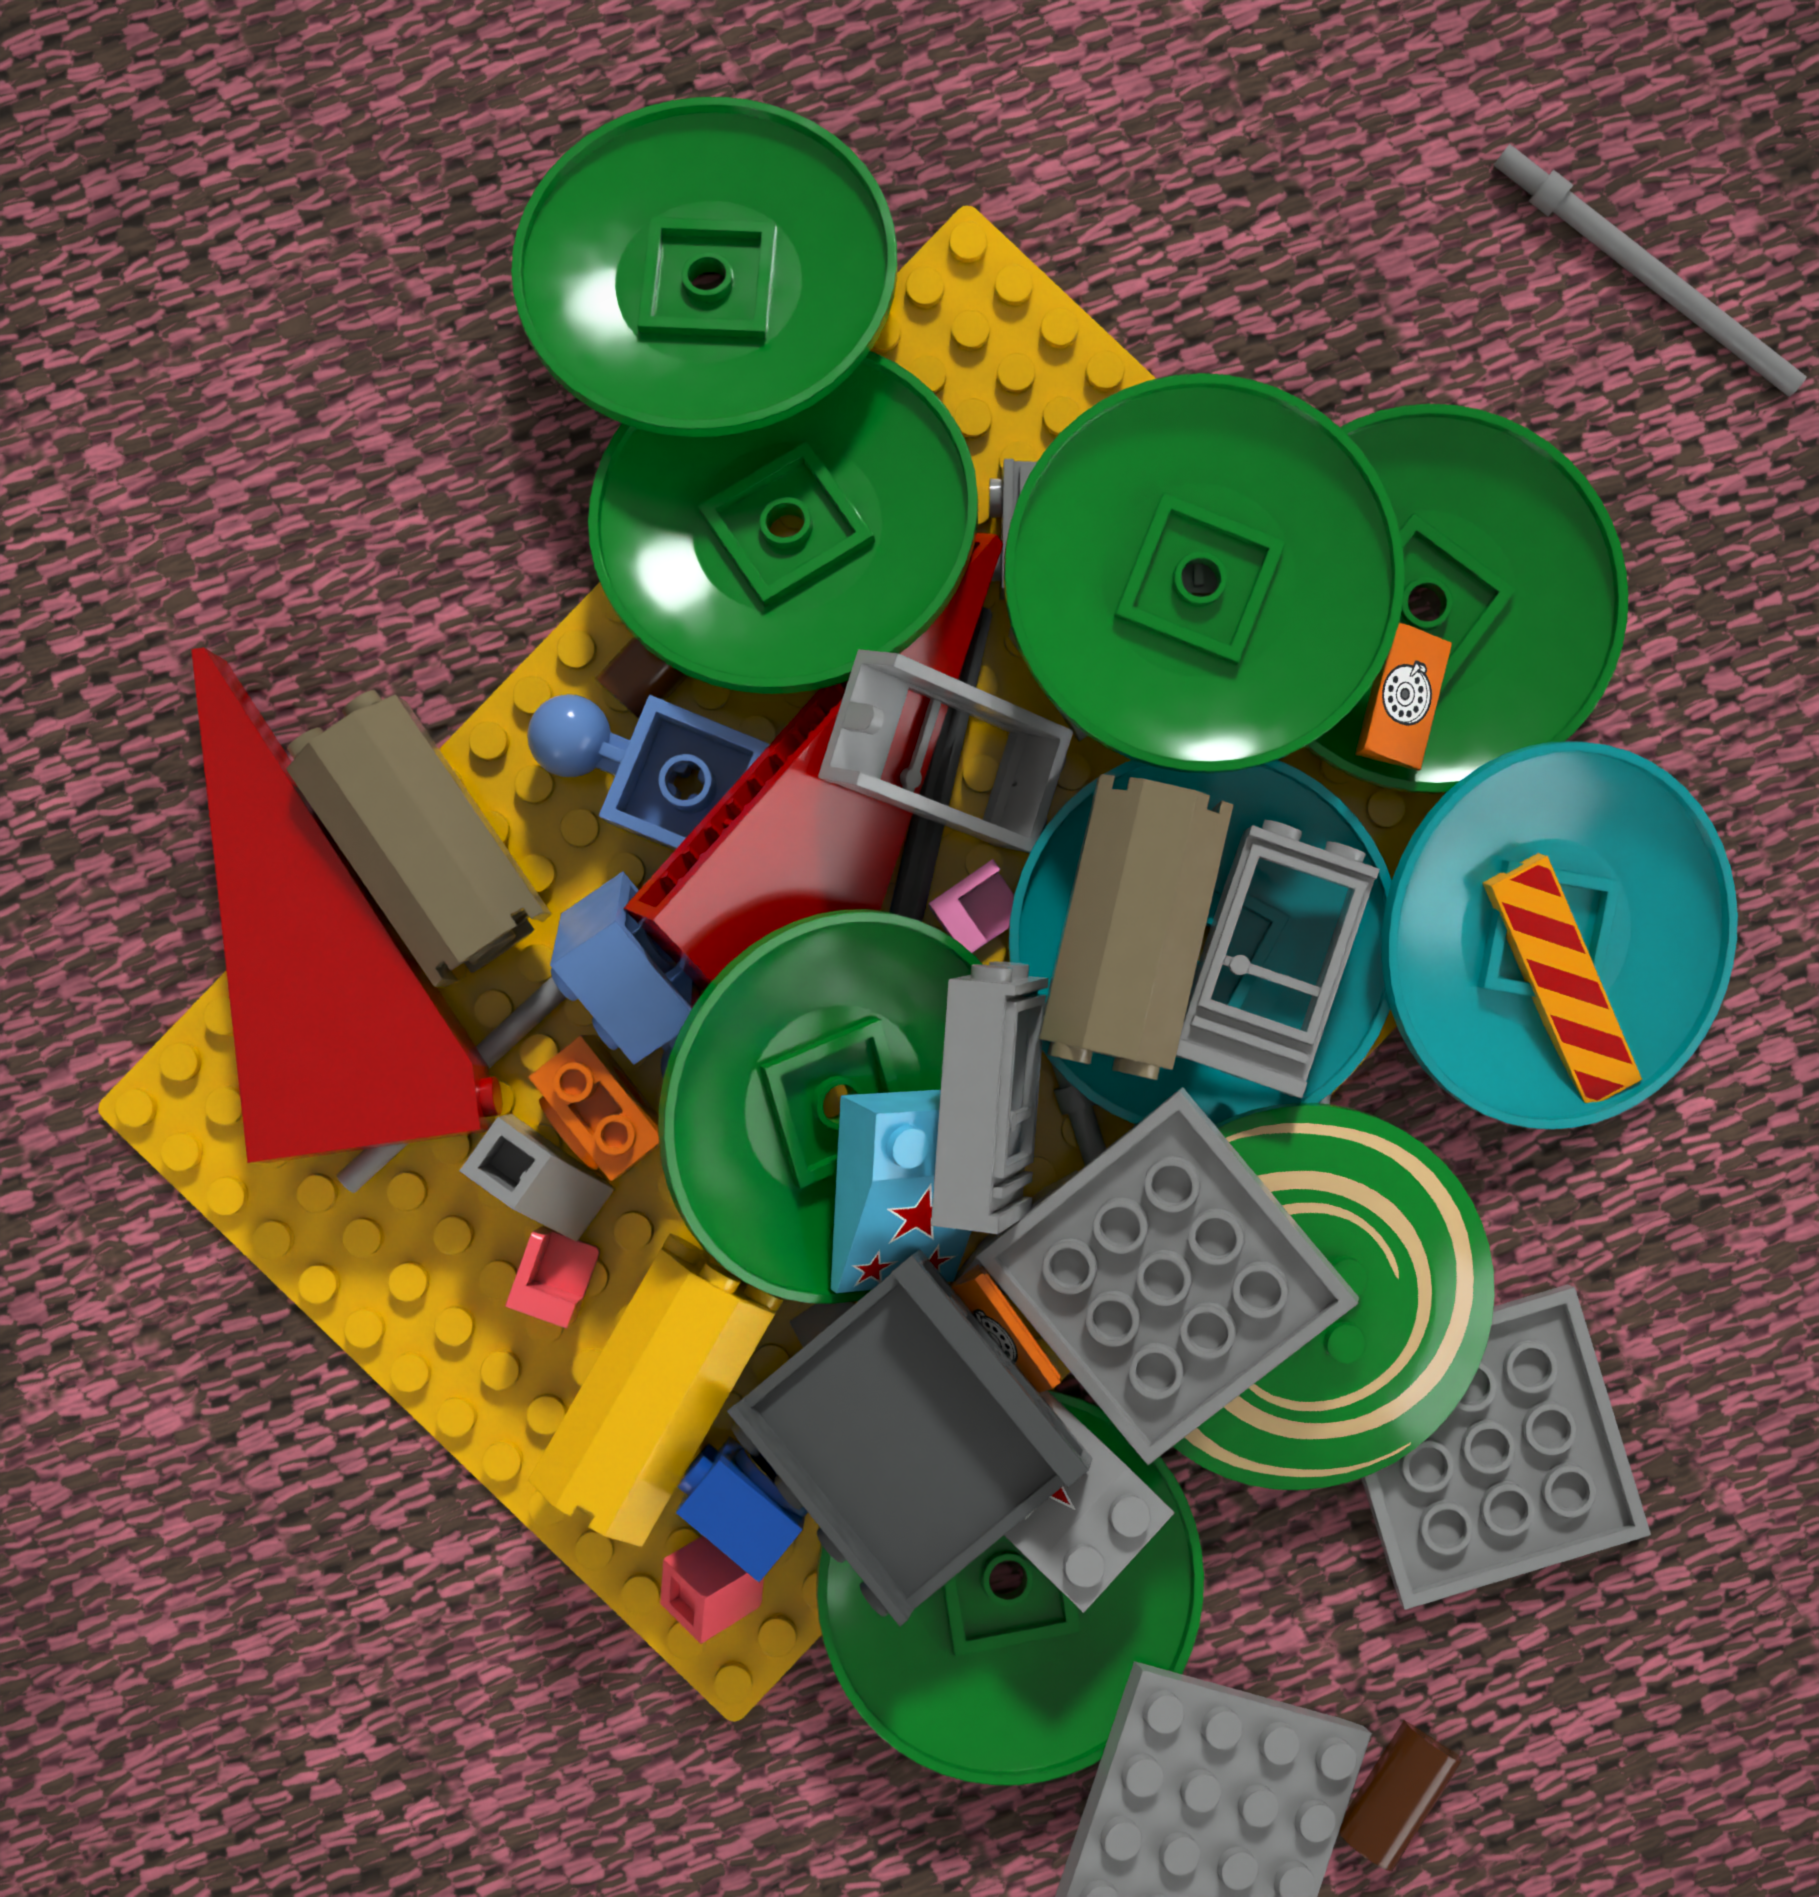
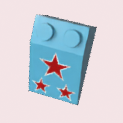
[831,1090,971,1293]

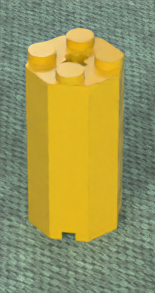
[528,1233,784,1547]

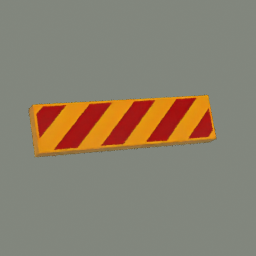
[1483,853,1642,1103]

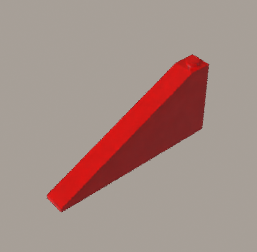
[623,533,1003,992]
[191,647,503,1163]

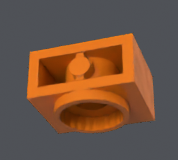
[528,1035,659,1181]

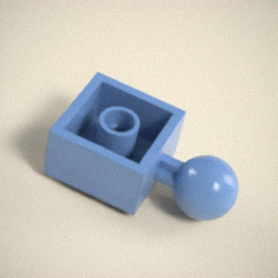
[527,694,770,850]
[550,871,700,1078]

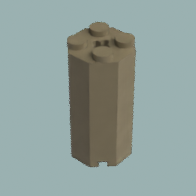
[286,690,552,987]
[1037,774,1233,1080]

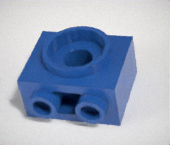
[676,1436,808,1582]

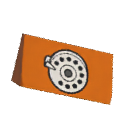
[1355,623,1452,771]
[950,1265,1061,1393]

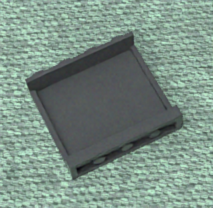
[727,1249,1093,1626]

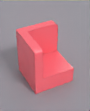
[505,1226,600,1329]
[660,1535,764,1644]

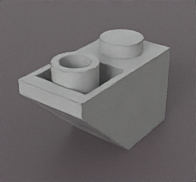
[459,1114,615,1242]

